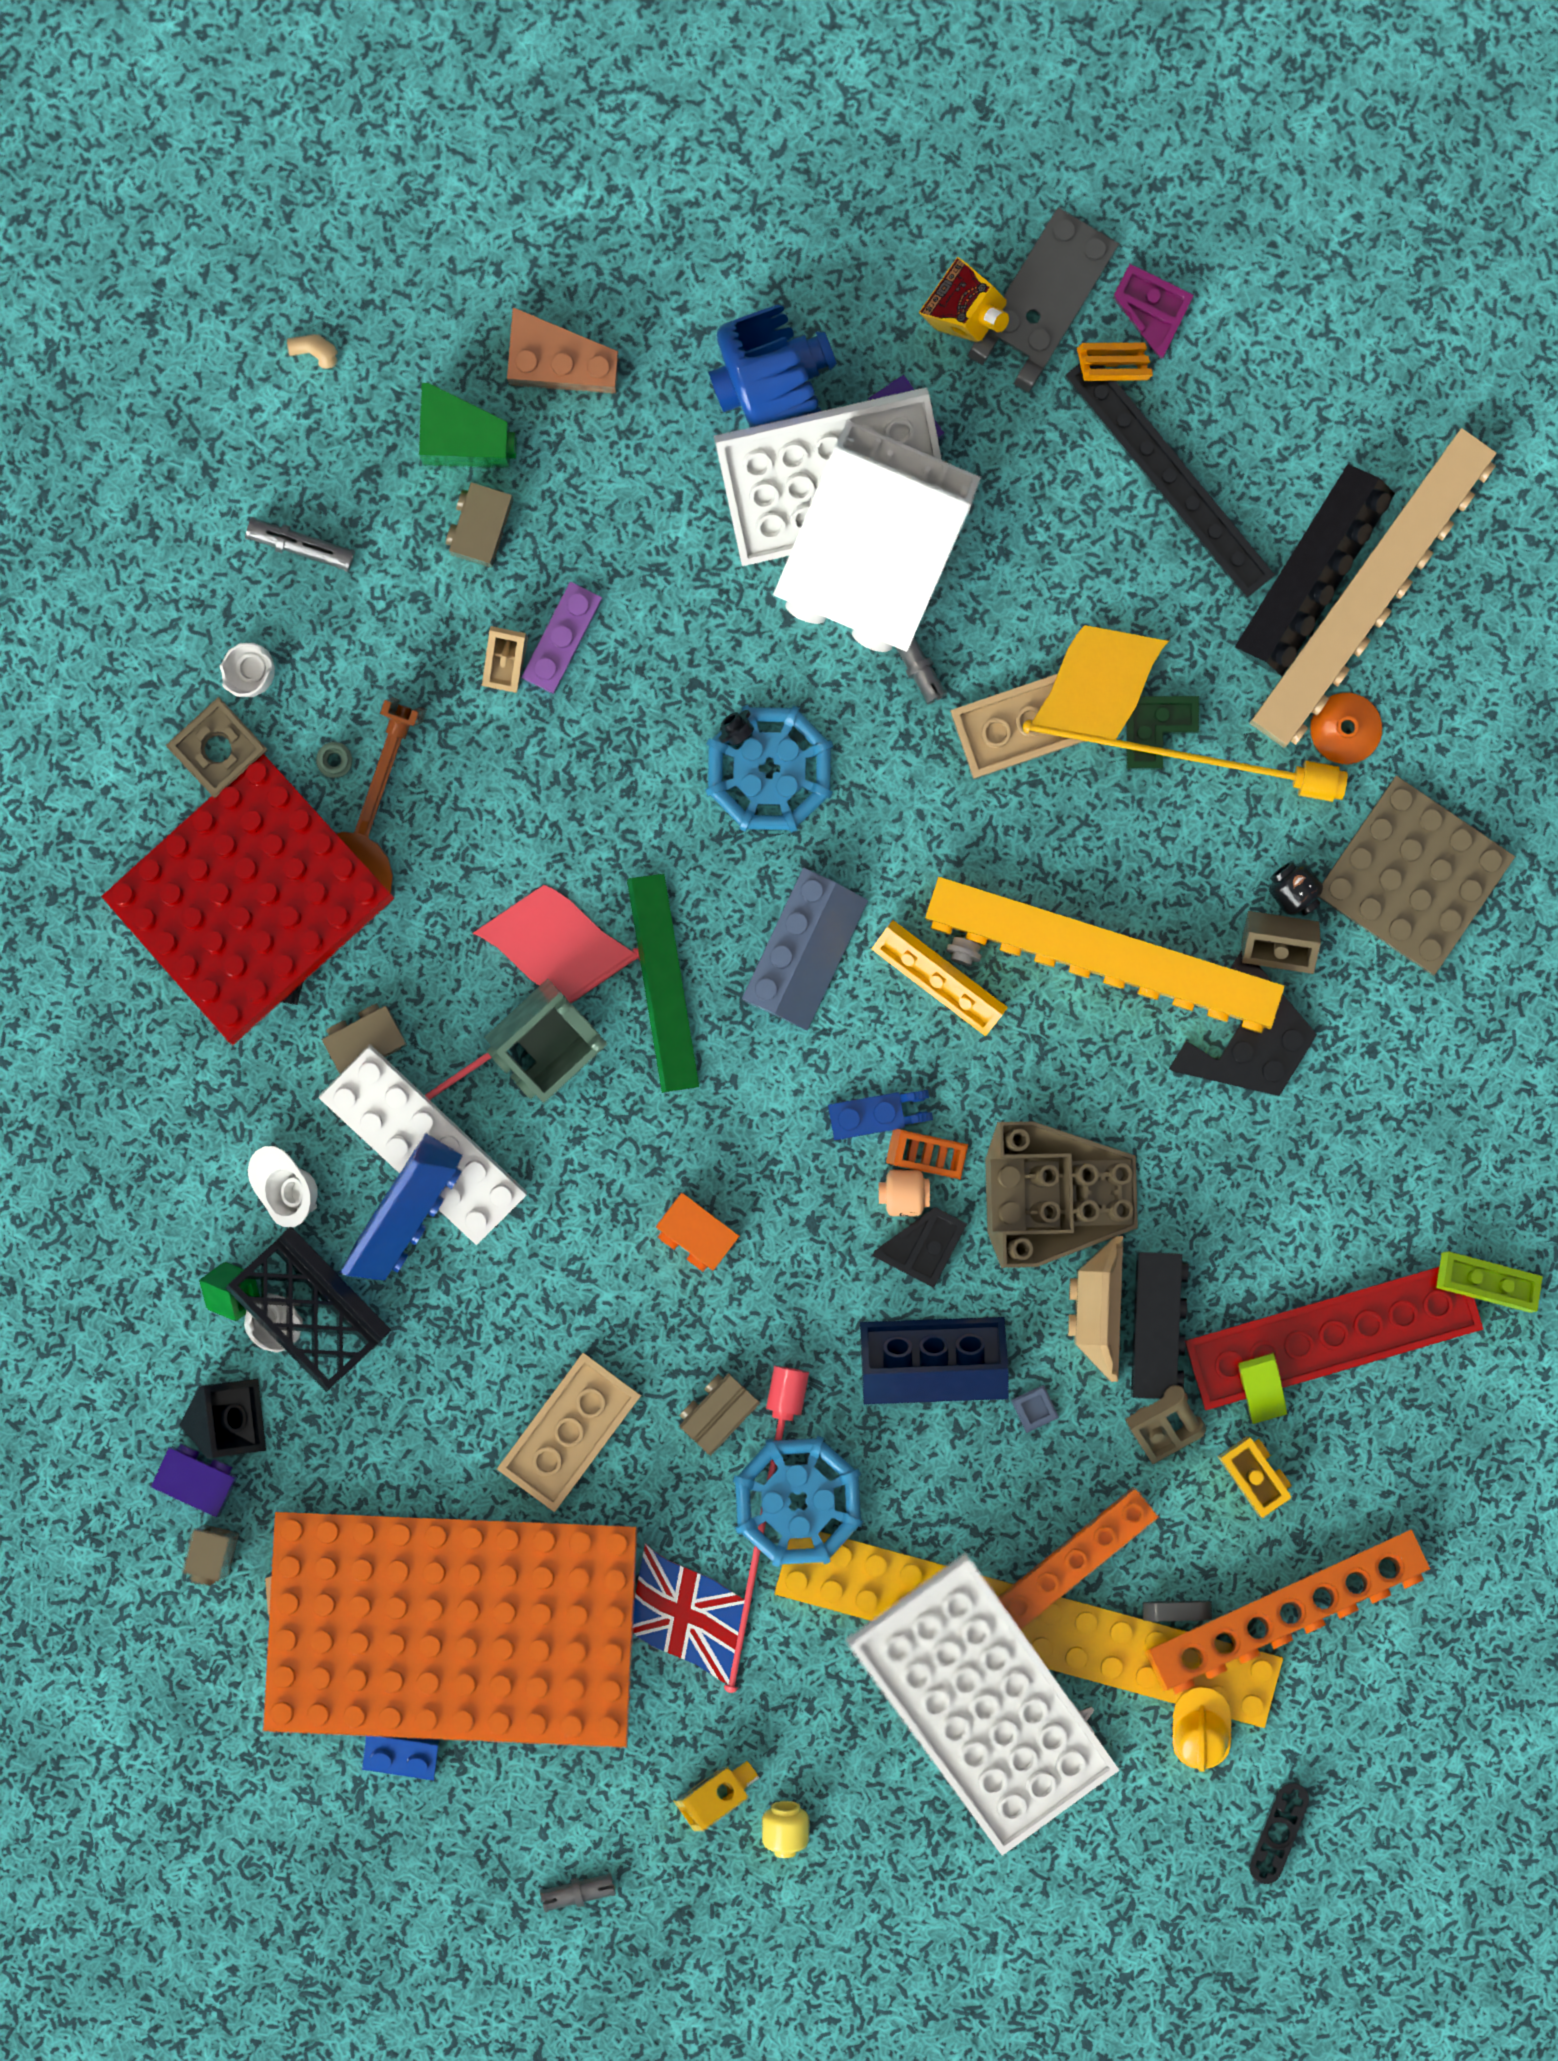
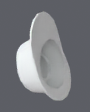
[248,1146,318,1227]

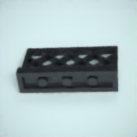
[226,1227,391,1393]

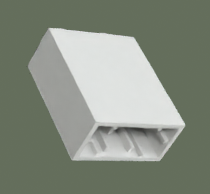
[773,420,981,652]

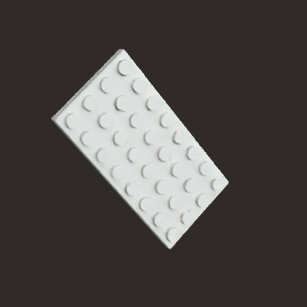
[846,1554,1119,1856]

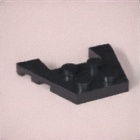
[1169,949,1317,1096]

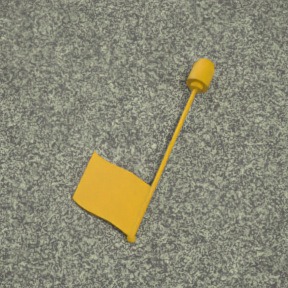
[1023,625,1348,802]

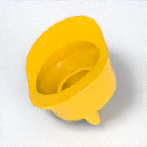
[1173,1687,1231,1771]

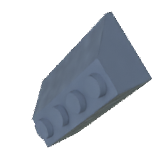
[742,867,868,1031]

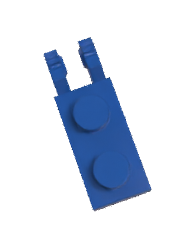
[828,1090,933,1140]

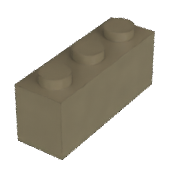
[183,1524,239,1586]

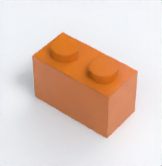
[656,1192,740,1272]

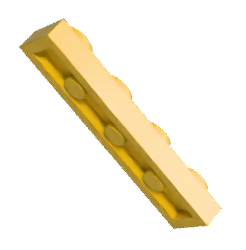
[871,920,1008,1036]

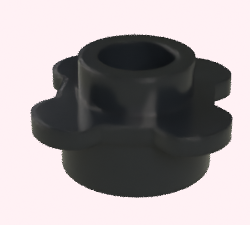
[719,710,754,745]

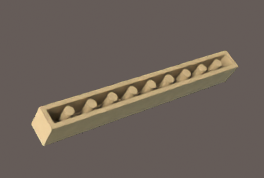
[1250,428,1496,748]

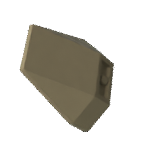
[985,1121,1138,1268]

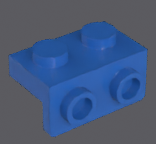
[362,1736,440,1781]

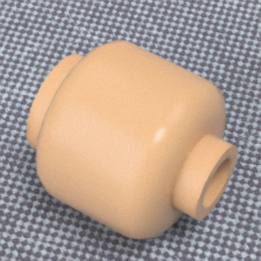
[879,1169,930,1216]

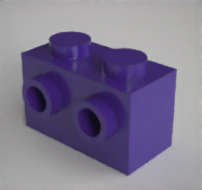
[151,1443,238,1518]

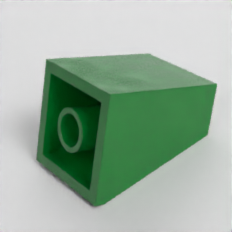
[419,383,517,468]

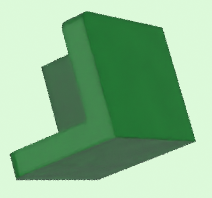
[199,1262,260,1321]

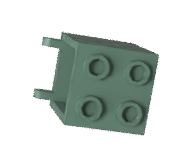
[484,979,608,1103]

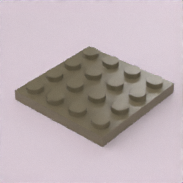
[1318,775,1516,976]

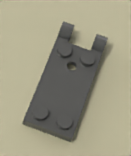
[967,207,1119,393]

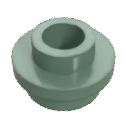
[316,742,353,778]

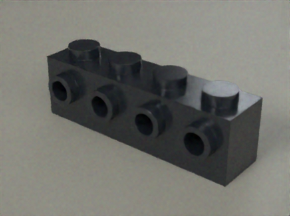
[1131,1252,1189,1399]

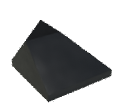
[179,1379,266,1459]

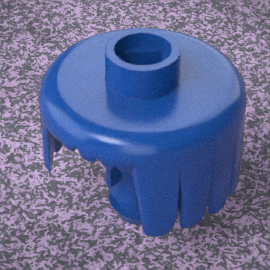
[708,305,837,428]

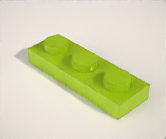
[1436,1251,1543,1313]

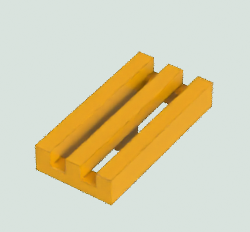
[1077,342,1153,381]

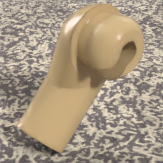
[287,334,338,369]

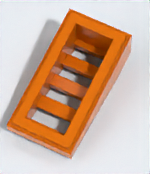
[886,1129,969,1180]

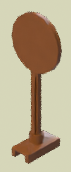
[336,697,427,893]

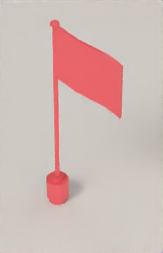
[425,885,640,1100]

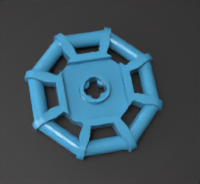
[705,704,834,833]
[732,1435,864,1567]

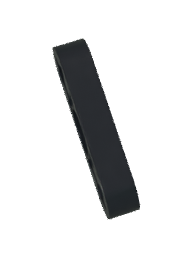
[1248,1782,1309,1884]

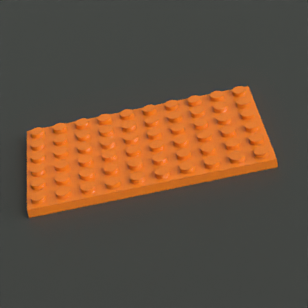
[263,1512,638,1747]

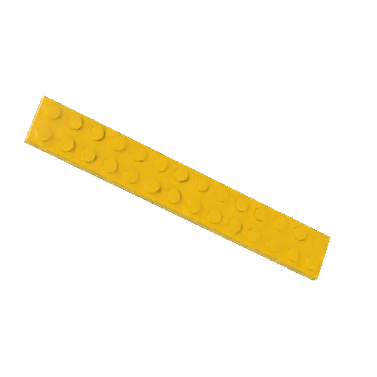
[774,1531,1283,1728]

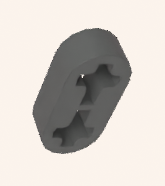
[1143,1600,1212,1621]

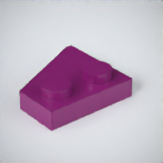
[1113,264,1194,359]

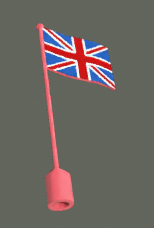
[633,1366,810,1693]

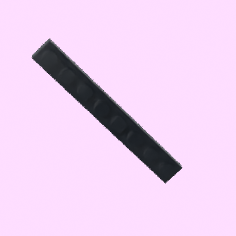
[1064,363,1275,599]

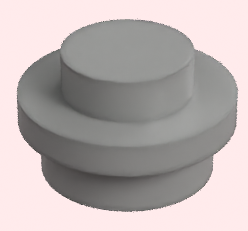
[946,937,982,966]

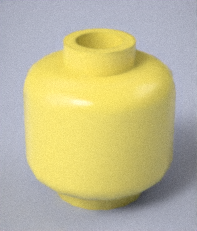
[762,1801,809,1858]

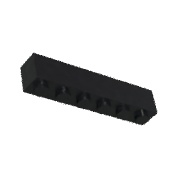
[1235,464,1395,676]

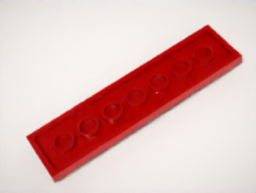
[1185,1266,1484,1411]

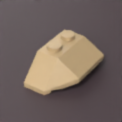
[1068,1236,1123,1382]

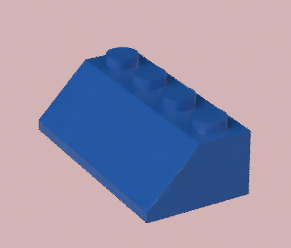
[341,1133,463,1281]

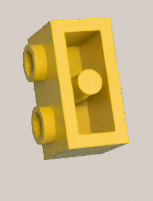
[1217,1436,1292,1518]

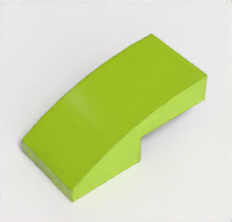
[1238,1353,1287,1424]

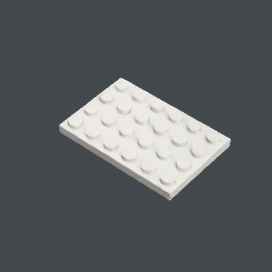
[714,387,942,566]

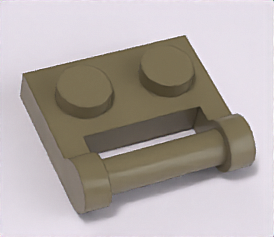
[1125,1386,1206,1465]

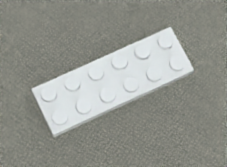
[319,1044,527,1245]

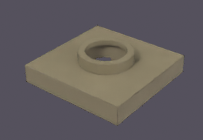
[165,697,268,798]

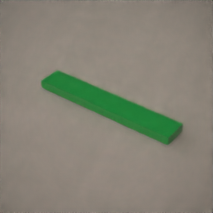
[627,874,699,1093]

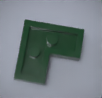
[1126,696,1199,770]

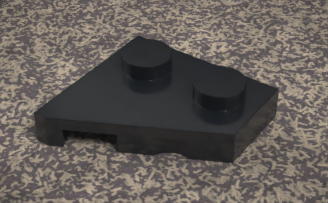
[872,1207,967,1288]

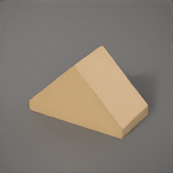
[482,626,528,693]

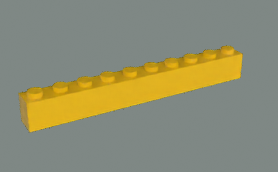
[925,876,1285,1033]

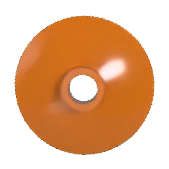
[1310,693,1382,764]

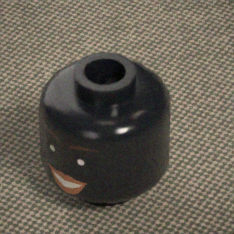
[1269,861,1323,916]

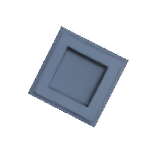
[1011,1385,1059,1433]

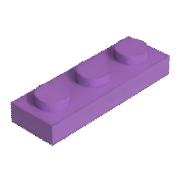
[521,581,603,695]

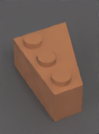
[507,307,619,394]

